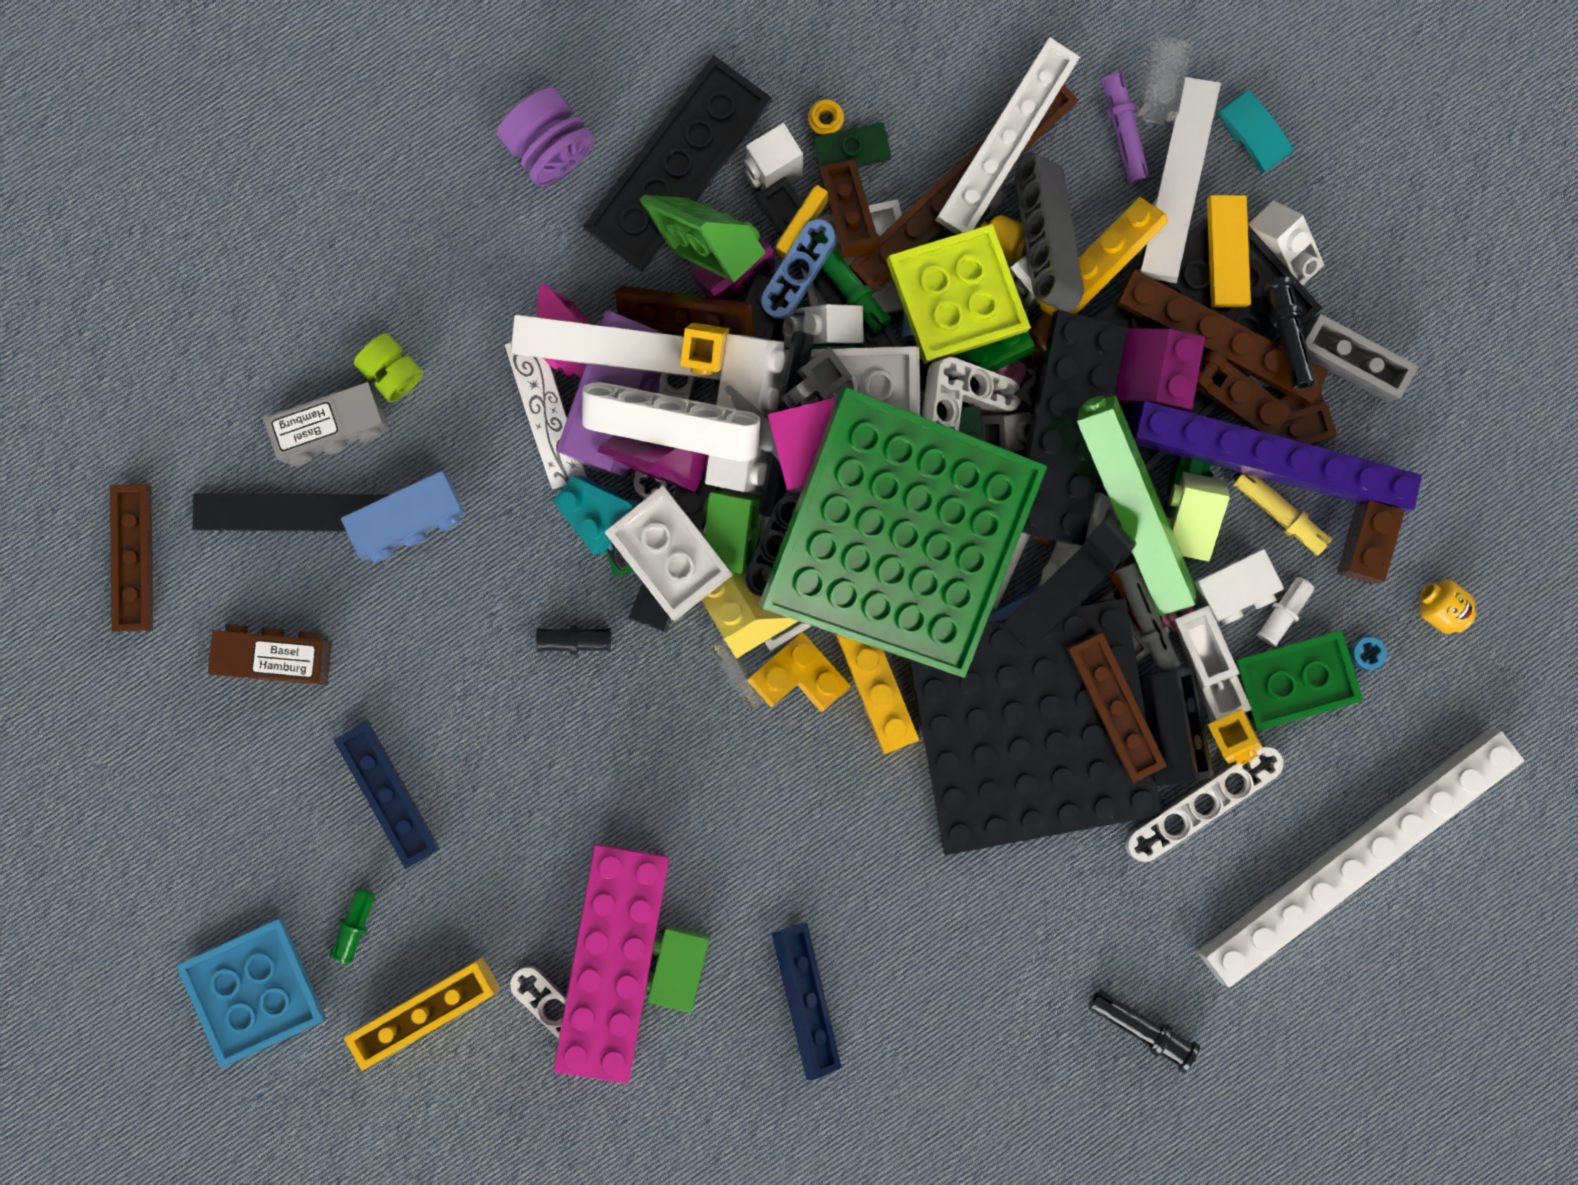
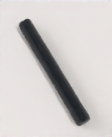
[758,331,814,517]

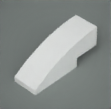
[1174,606,1252,723]

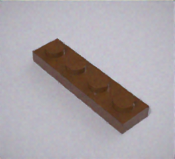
[615,286,755,337]
[110,484,153,632]
[1066,631,1167,783]

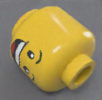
[1419,579,1476,634]

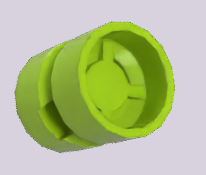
[353,333,424,403]

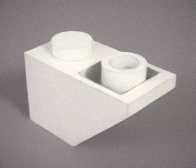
[1248,200,1324,285]
[782,304,863,348]

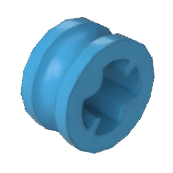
[1349,637,1387,670]

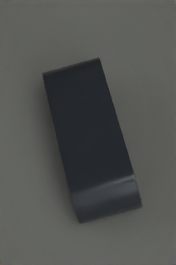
[745,492,801,597]

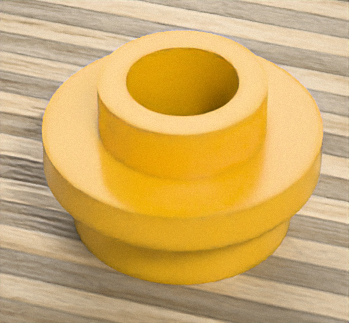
[808,99,844,136]

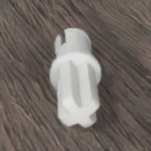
[1257,577,1314,648]

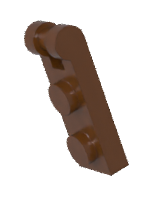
[1196,350,1292,435]

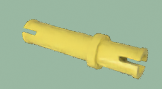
[1232,473,1333,556]

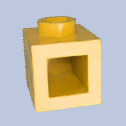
[680,322,729,375]
[1208,709,1263,765]

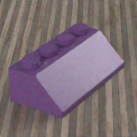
[556,310,662,478]

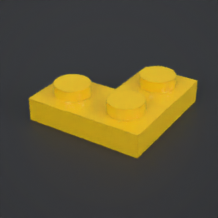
[747,632,851,713]

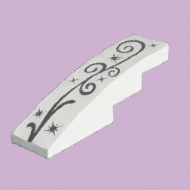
[505,343,587,490]

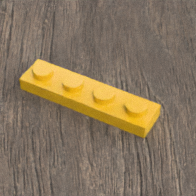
[1036,197,1169,316]

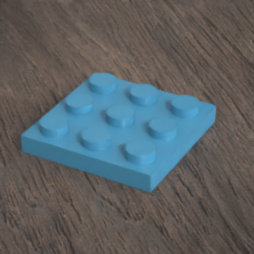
[176,918,326,1069]

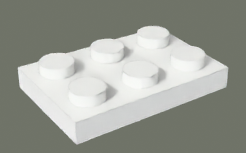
[605,486,734,621]

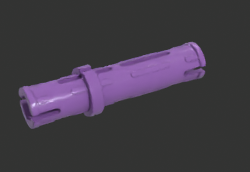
[1101,72,1151,185]

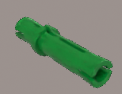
[808,233,891,334]

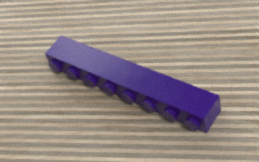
[1127,401,1422,512]

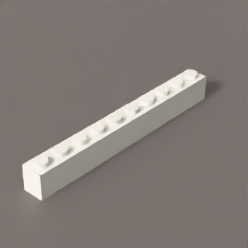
[1197,730,1525,988]

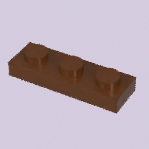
[819,159,880,259]

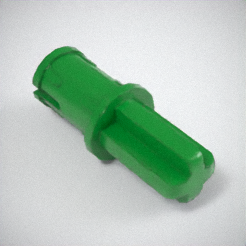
[329,888,375,964]

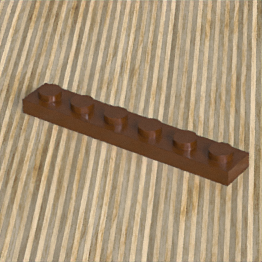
[1115,270,1328,405]

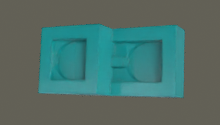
[1218,90,1294,172]

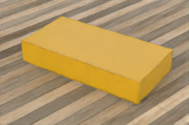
[776,185,828,259]

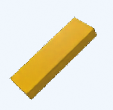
[1207,195,1251,307]

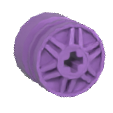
[496,87,596,186]

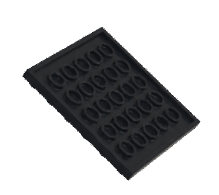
[909,597,1162,855]

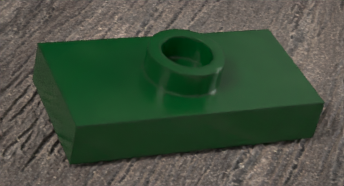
[813,122,892,170]

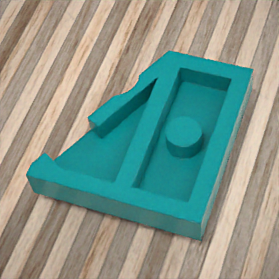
[553,475,640,555]

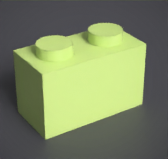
[1167,472,1230,561]

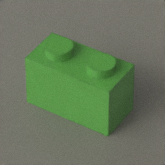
[703,488,763,574]
[645,925,710,1013]

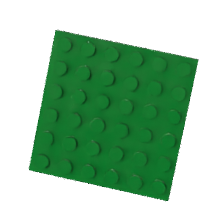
[758,386,1047,678]

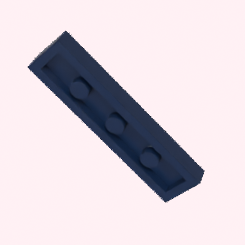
[334,721,440,869]
[772,923,842,1080]

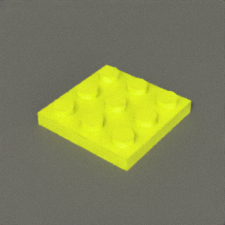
[886,224,1031,364]

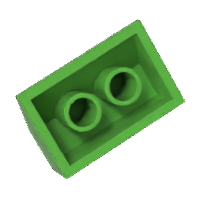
[640,194,765,282]

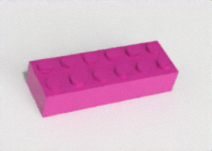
[553,843,669,1084]

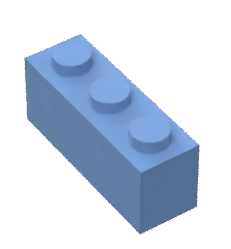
[341,471,467,563]

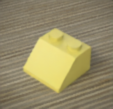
[701,572,798,658]

